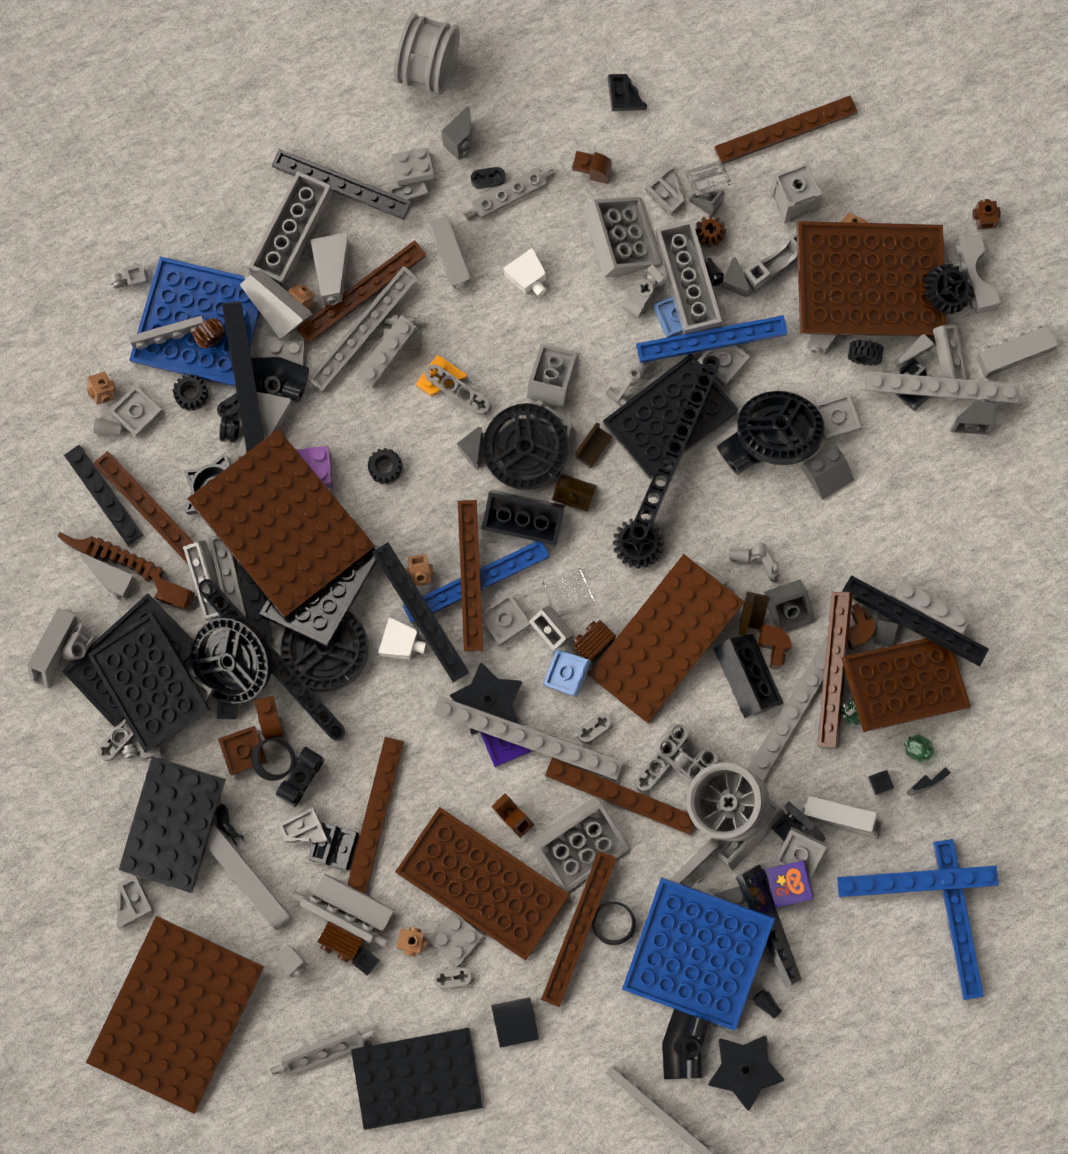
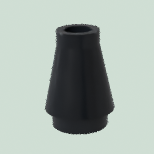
[704,258,724,287]
[753,989,782,1019]

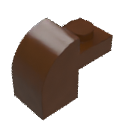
[572,151,612,184]
[848,603,875,650]
[757,624,792,670]
[254,696,285,740]
[491,793,534,838]

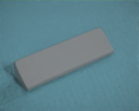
[933,324,967,402]
[183,540,224,620]
[715,799,785,870]
[314,874,394,931]

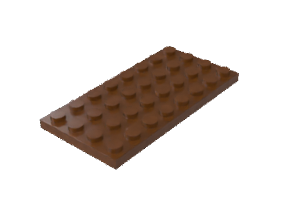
[588,554,745,723]
[395,807,570,961]

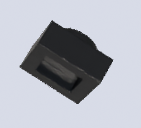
[217,699,238,720]
[868,770,894,795]
[771,814,799,841]
[352,948,380,976]

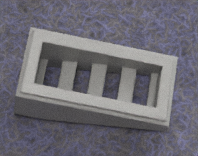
[894,334,934,365]

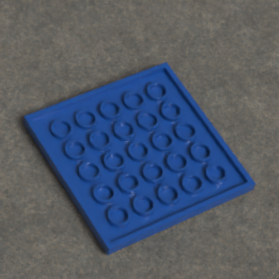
[129,256,260,387]
[622,877,775,1031]

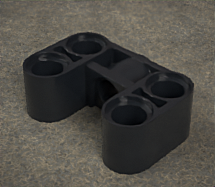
[276,746,324,808]

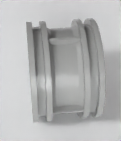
[394,14,460,95]
[686,763,770,842]

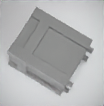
[770,161,823,223]

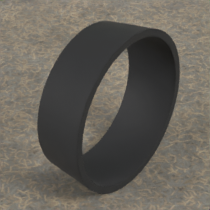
[251,738,295,781]
[592,901,635,945]

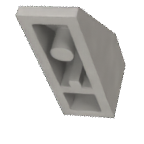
[80,553,136,600]

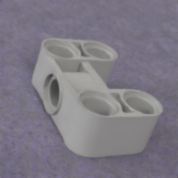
[655,724,718,781]

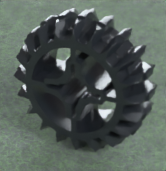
[922,264,973,315]
[612,518,664,569]

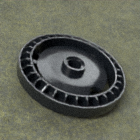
[737,391,824,465]
[483,403,569,490]
[280,612,369,692]
[190,616,273,704]

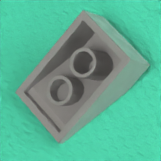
[527,344,577,406]

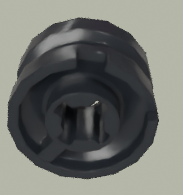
[219,415,239,443]

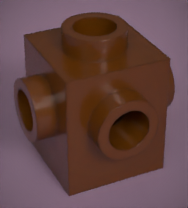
[972,199,1001,230]

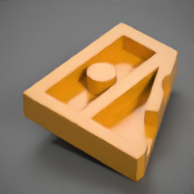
[416,355,467,397]

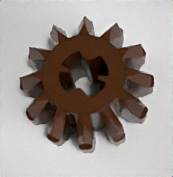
[695,215,726,248]
[192,318,226,349]

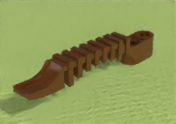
[58,532,195,611]

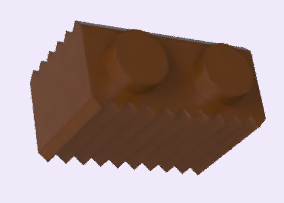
[572,620,616,662]
[318,921,365,963]

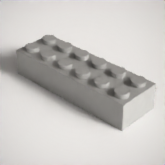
[248,171,333,289]
[656,220,722,334]

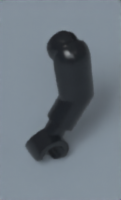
[216,804,244,845]

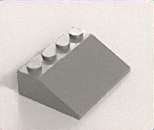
[583,197,661,277]
[530,797,630,892]

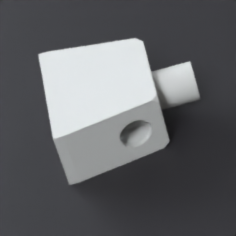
[503,249,546,296]
[378,618,427,660]

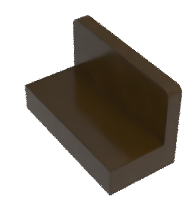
[575,422,612,468]
[552,474,597,512]
[738,592,769,635]

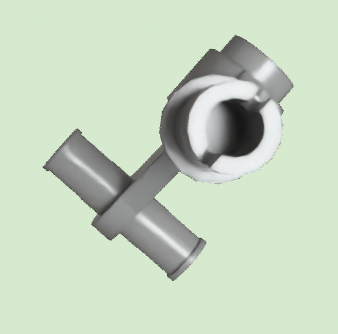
[606,361,651,405]
[729,543,779,582]

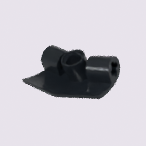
[251,357,310,402]
[717,425,761,475]
[662,1009,710,1080]

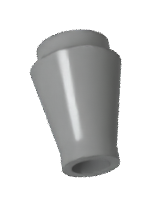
[93,417,122,436]

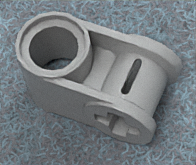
[622,280,653,318]
[61,623,96,661]

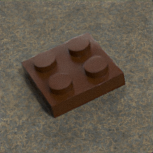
[218,726,268,776]

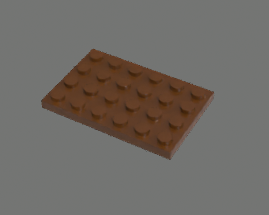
[841,638,971,733]

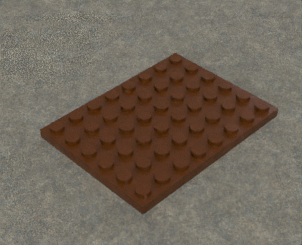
[796,221,947,337]
[187,429,375,618]
[86,916,265,1114]

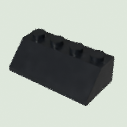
[482,489,566,545]
[714,634,784,719]

